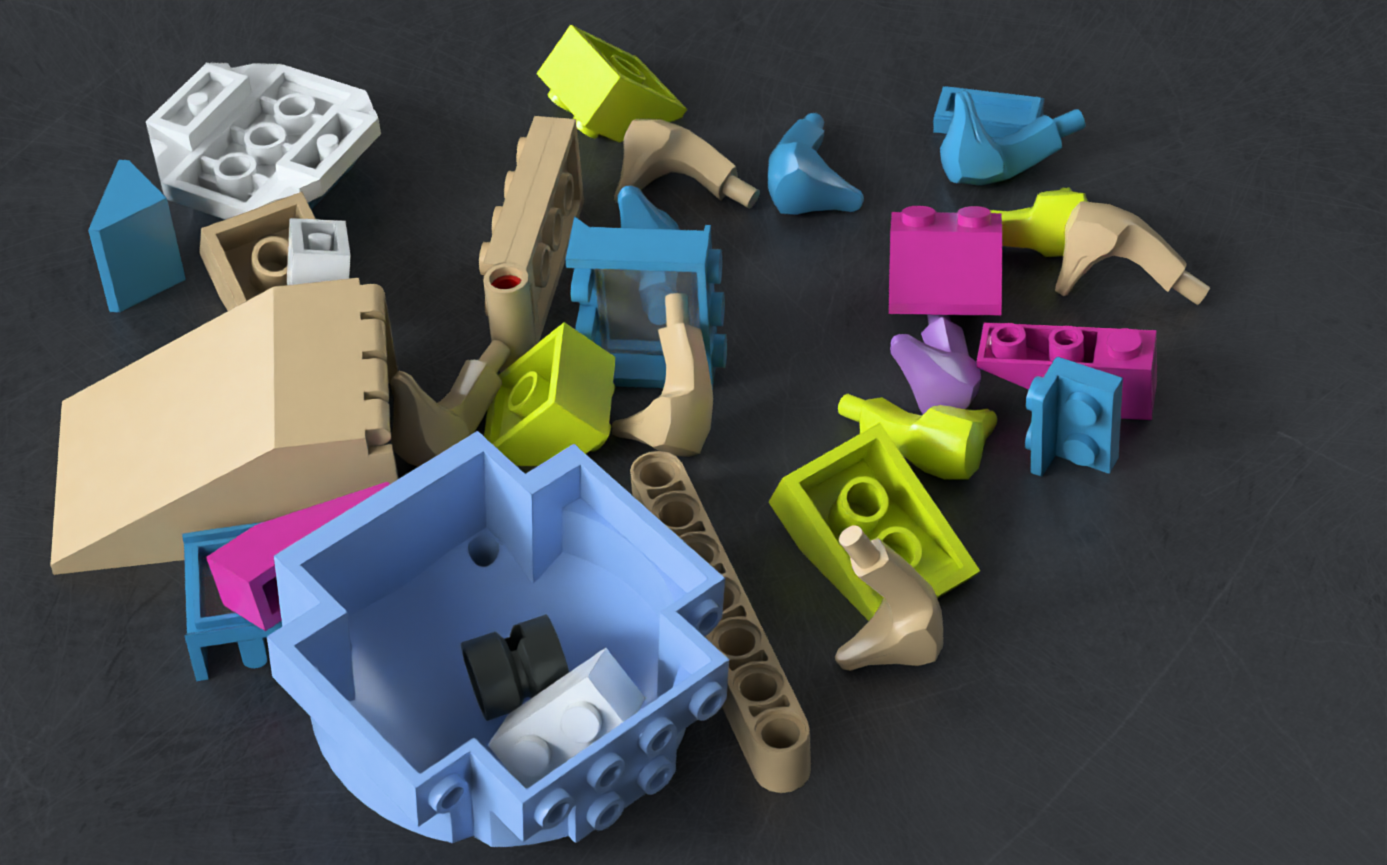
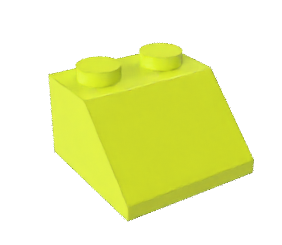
[537,25,688,143]
[484,322,616,466]

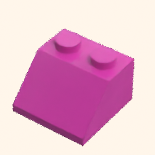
[889,206,1002,315]

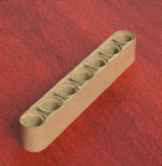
[630,451,811,793]

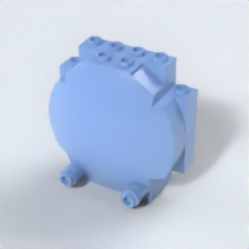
[267,431,729,847]

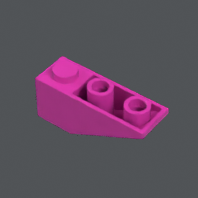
[976,323,1157,420]

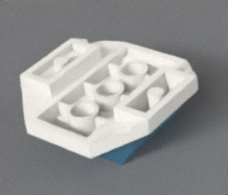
[146,63,381,220]

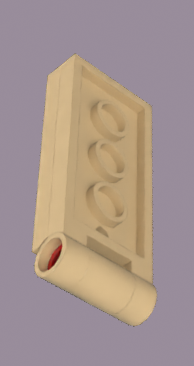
[479,116,584,373]

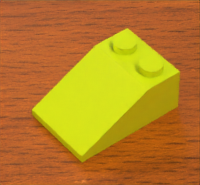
[768,423,980,621]

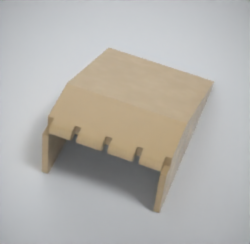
[51,278,398,575]

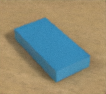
[933,86,1044,137]

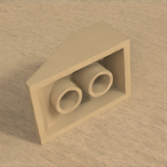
[200,192,315,311]

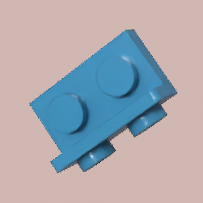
[1025,356,1123,477]

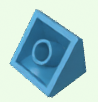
[88,160,186,312]

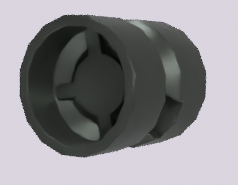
[461,614,569,721]

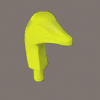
[990,187,1088,257]
[838,394,997,479]

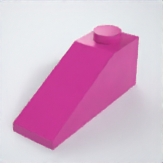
[206,482,390,631]

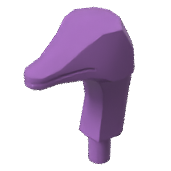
[890,314,981,414]

